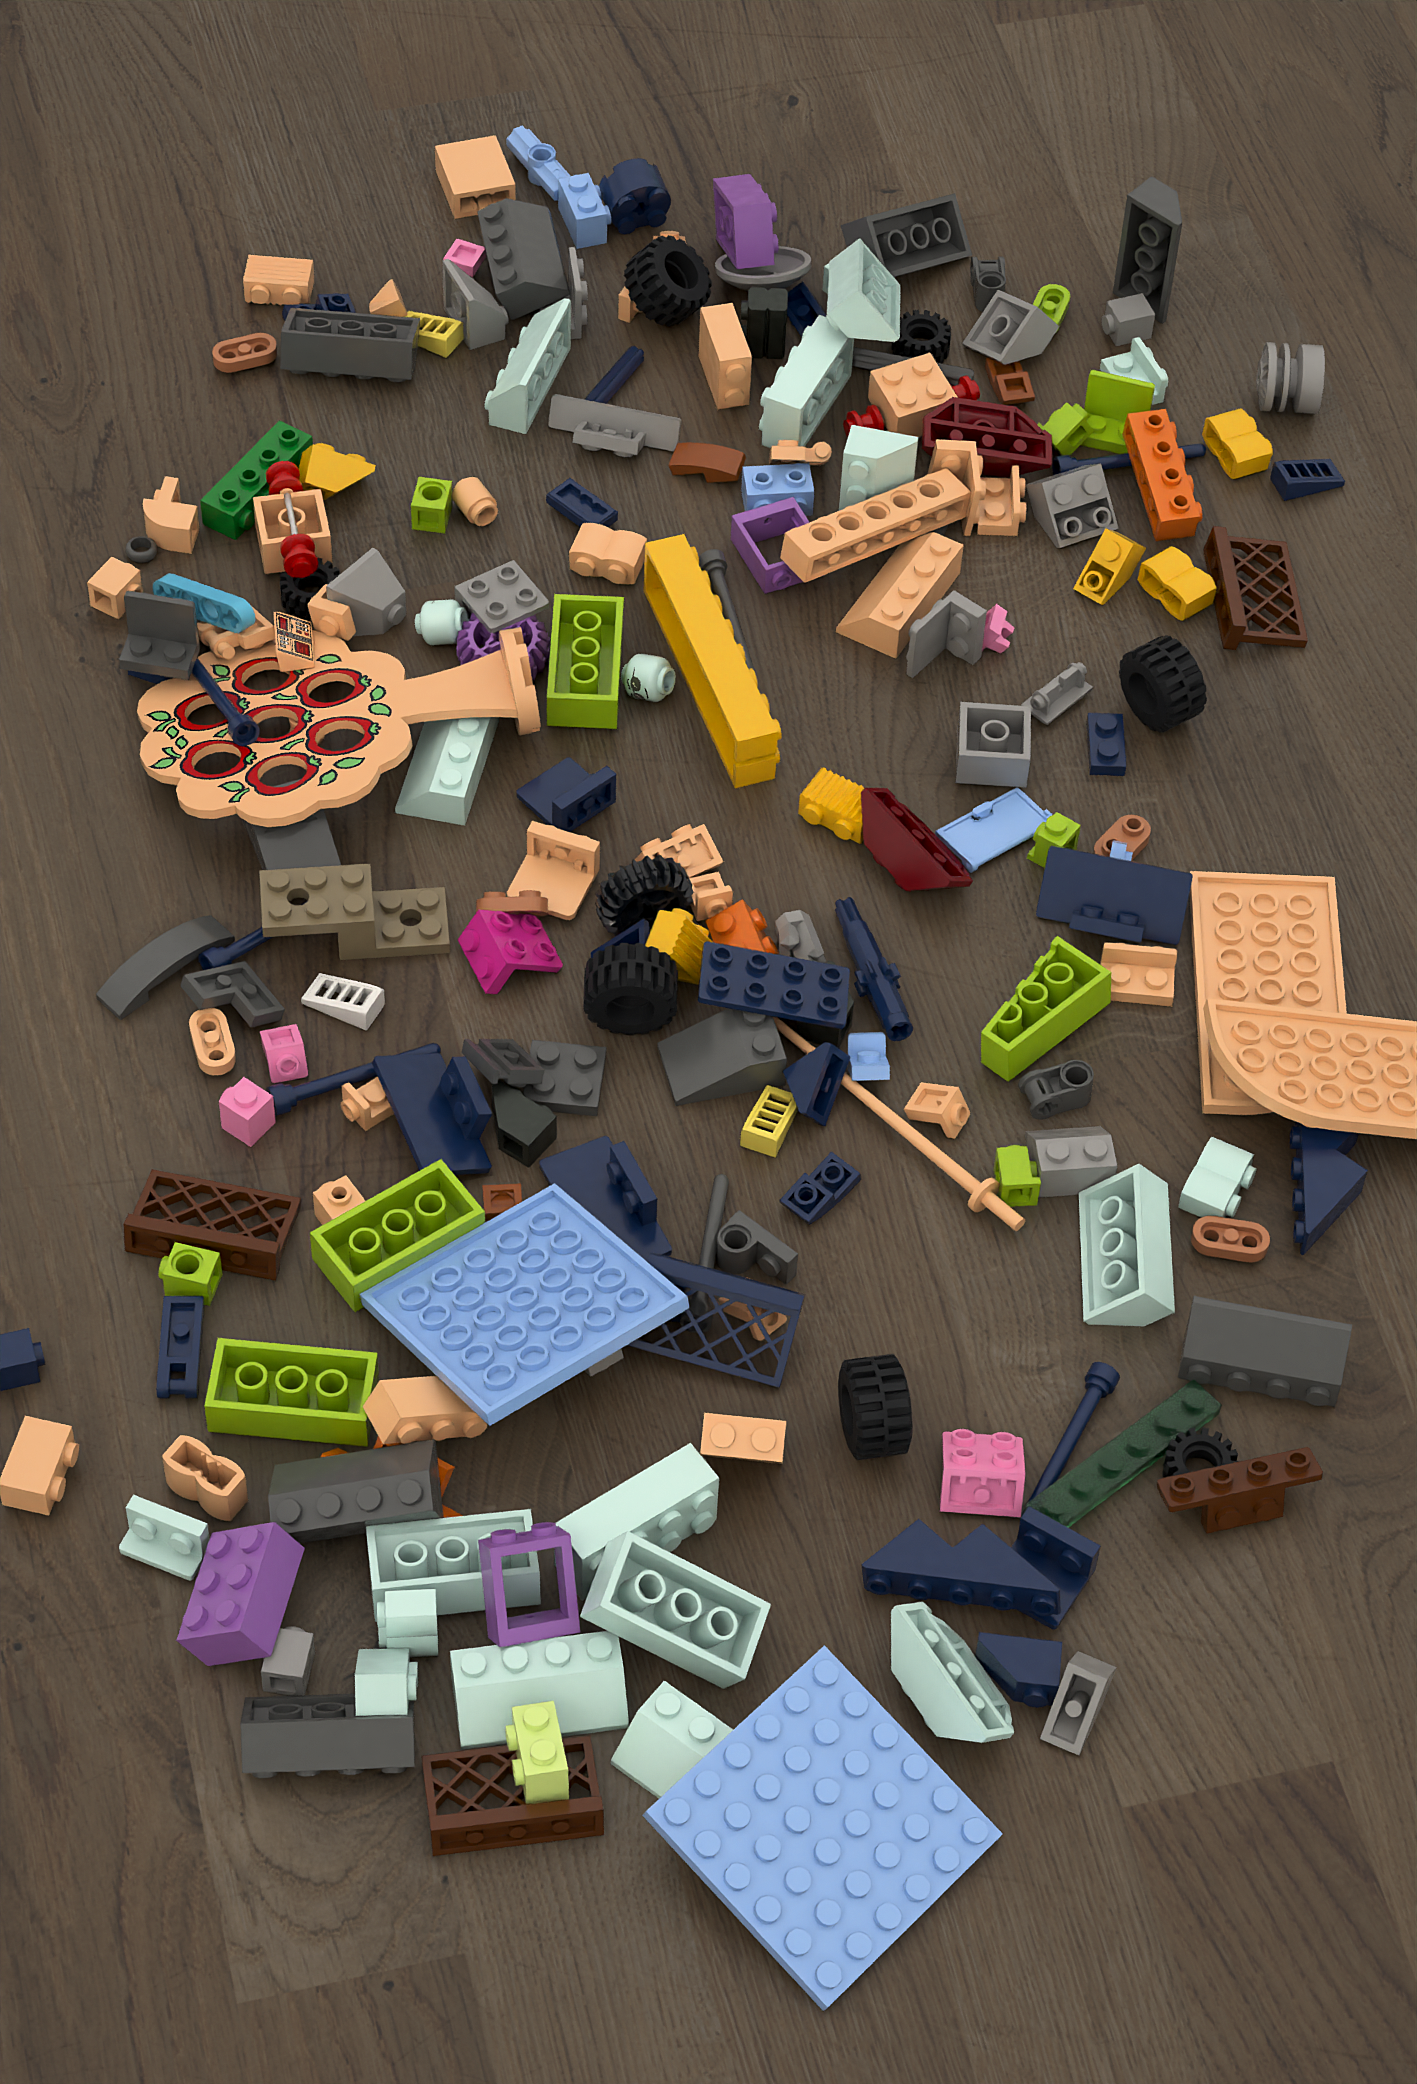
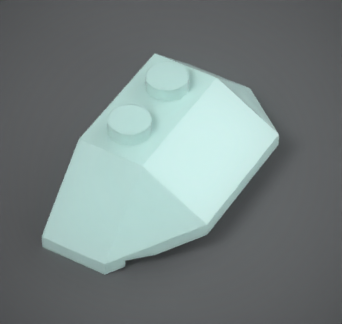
[891,1602,1014,1743]

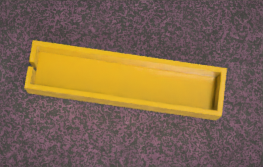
[644,534,782,788]

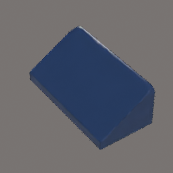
[787,281,827,337]

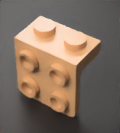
[507,821,600,920]

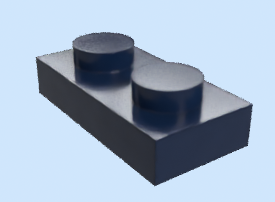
[1086,713,1126,776]

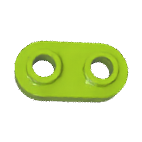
[1033,284,1070,332]

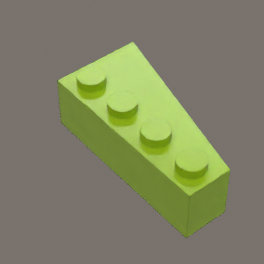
[981,936,1112,1082]

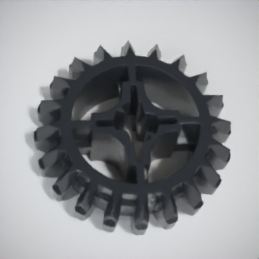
[595,855,694,936]

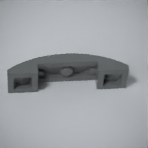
[96,915,235,1020]

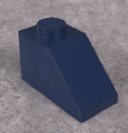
[975,1632,1062,1708]

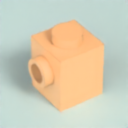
[87,557,143,619]
[313,1175,365,1225]

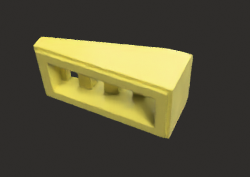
[404,311,464,358]
[740,1085,798,1158]

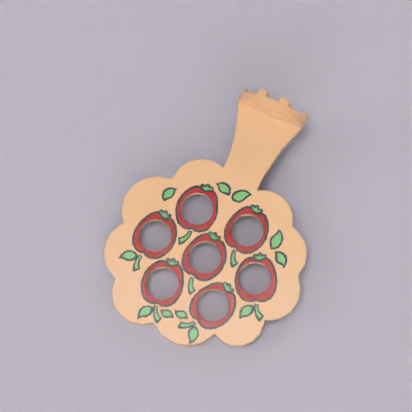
[137,627,541,827]

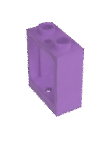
[731,497,826,594]
[478,1522,580,1647]

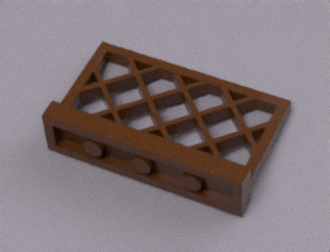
[1203,526,1308,650]
[123,1169,301,1281]
[421,1735,604,1856]

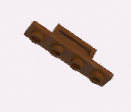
[1157,1447,1323,1533]

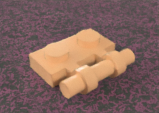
[769,440,832,466]
[197,606,275,660]

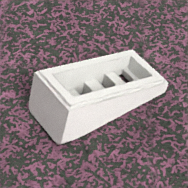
[301,973,385,1031]

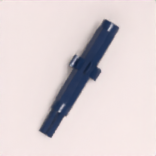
[835,897,913,1041]

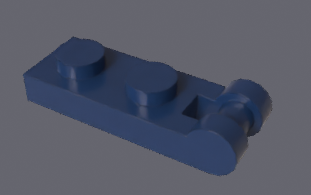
[156,1296,204,1399]

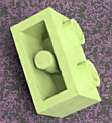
[505,1701,569,1805]

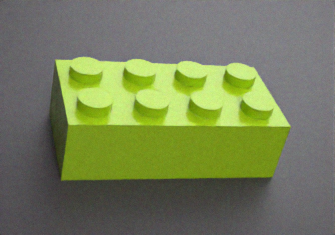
[547,594,624,729]
[310,1159,485,1312]
[204,1338,379,1447]

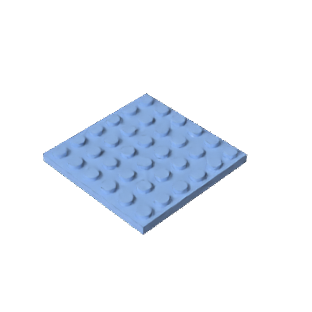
[360,1183,690,1426]
[642,1645,1002,2011]

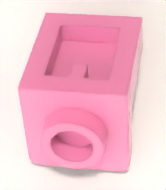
[260,1024,308,1083]

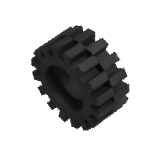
[891,310,951,363]
[280,558,340,621]
[1162,1427,1239,1478]

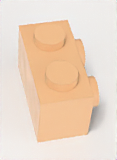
[0,1416,79,1515]

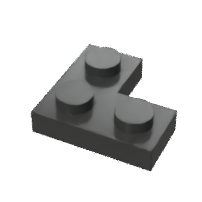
[180,961,285,1027]

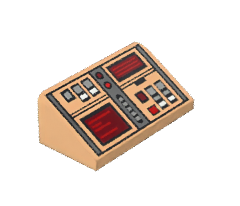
[274,612,315,672]

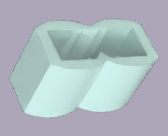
[1178,1137,1256,1218]
[377,1589,438,1657]

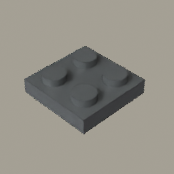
[523,1040,607,1116]

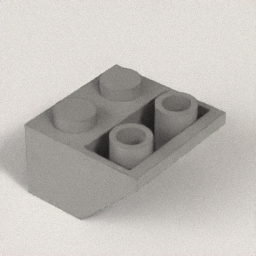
[1026,464,1119,548]

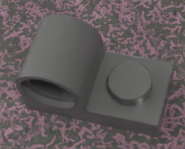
[716,1210,798,1285]

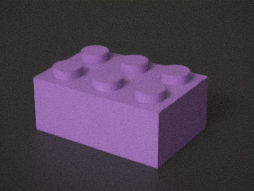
[713,174,779,269]
[176,1522,305,1666]

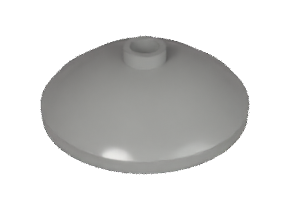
[715,246,811,291]

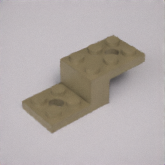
[259,864,450,960]

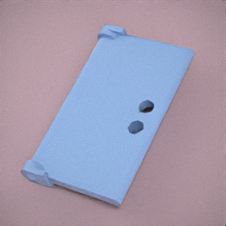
[935,787,1052,873]

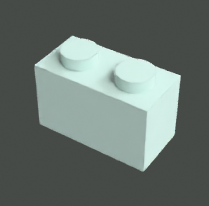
[355,1648,418,1716]

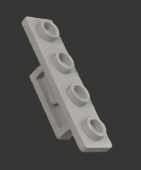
[548,394,681,457]

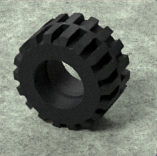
[624,235,712,327]
[1119,635,1207,733]
[583,943,678,1036]
[838,1354,913,1460]

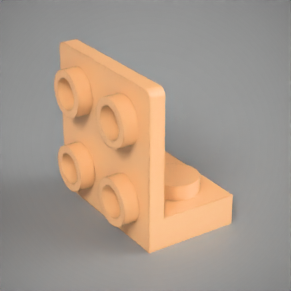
[928,439,986,536]

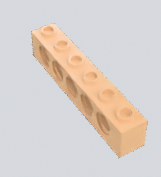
[780,468,971,583]

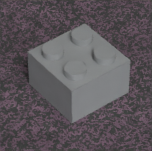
[956,702,1031,788]

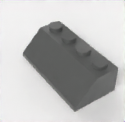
[1113,176,1183,324]
[841,193,972,277]
[477,198,570,320]
[281,308,420,382]
[1178,1296,1352,1407]
[268,1439,444,1543]
[240,1694,415,1778]

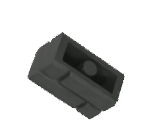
[741,287,788,359]

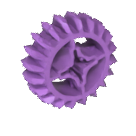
[456,613,550,680]

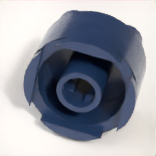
[599,158,671,234]

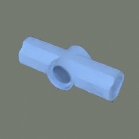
[506,125,570,201]

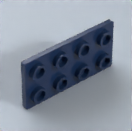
[1036,845,1193,945]
[697,941,850,1029]
[372,1053,492,1175]
[539,1136,672,1260]

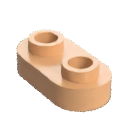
[189,1008,236,1075]

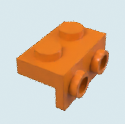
[705,899,779,955]

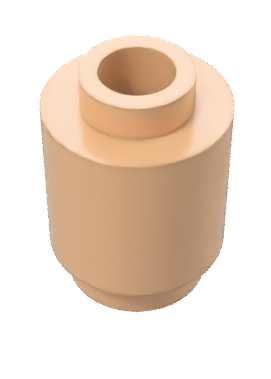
[452,477,498,526]

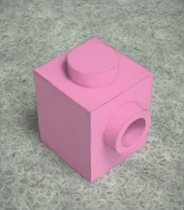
[219,1077,276,1147]

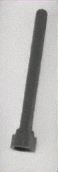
[699,549,757,678]
[680,1174,729,1333]

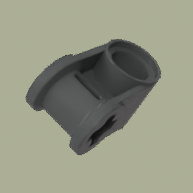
[970,256,1006,312]
[1018,1060,1094,1120]

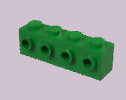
[200,420,313,540]

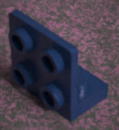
[516,757,616,832]
[1011,1506,1101,1630]

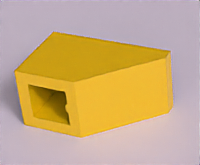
[299,443,376,500]
[1073,528,1146,605]

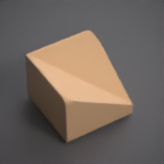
[369,279,408,317]

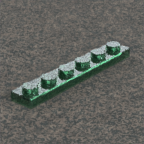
[1023,1379,1222,1528]

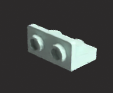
[1100,337,1168,405]
[119,1495,210,1581]

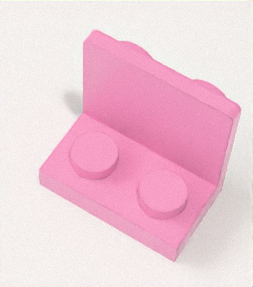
[940,1429,1025,1517]

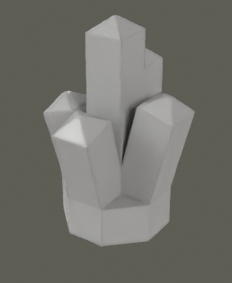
[775,910,826,963]

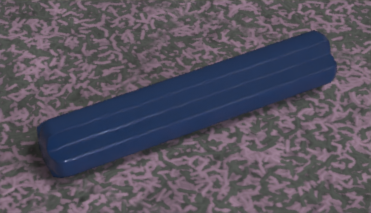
[584,346,644,404]

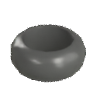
[125,536,157,563]

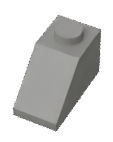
[1040,1651,1117,1755]

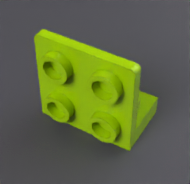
[1081,370,1155,454]

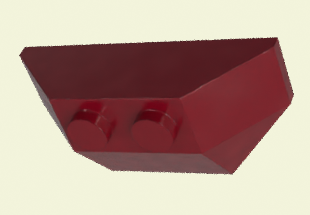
[922,397,1052,478]
[861,787,973,892]

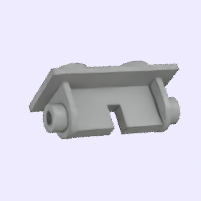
[1021,662,1093,725]

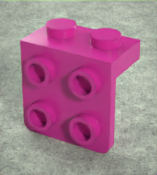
[458,909,563,994]

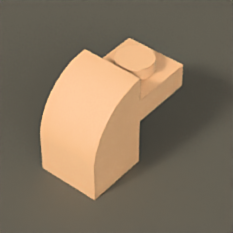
[143,476,199,554]

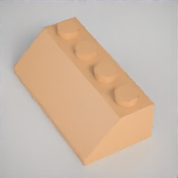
[836,532,963,659]

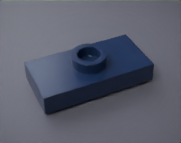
[546,478,618,527]

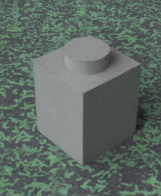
[1102,293,1155,346]
[261,1626,315,1696]

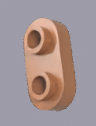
[212,333,277,373]
[1093,815,1151,861]
[476,890,548,917]
[1191,1216,1270,1263]

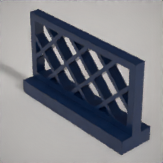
[628,1252,806,1388]

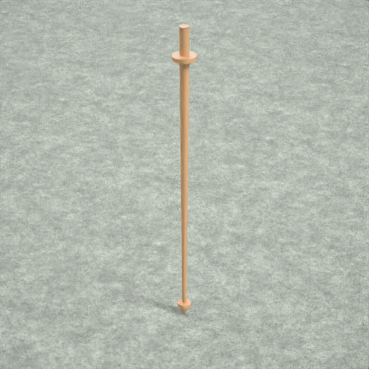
[773,1016,1025,1231]

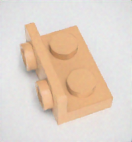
[977,465,1026,536]
[635,824,723,878]
[1100,943,1177,1007]

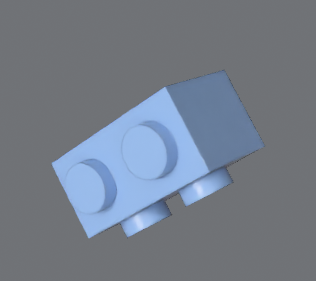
[558,173,611,249]
[741,463,814,516]

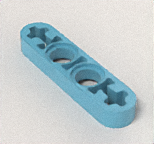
[152,573,256,633]

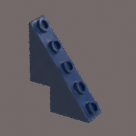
[1290,1121,1368,1255]
[861,1519,1061,1616]

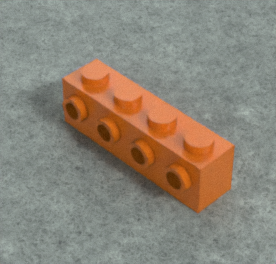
[1122,409,1202,541]

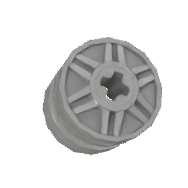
[1256,342,1325,414]

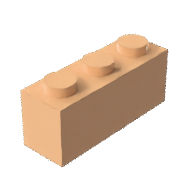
[363,1376,487,1444]

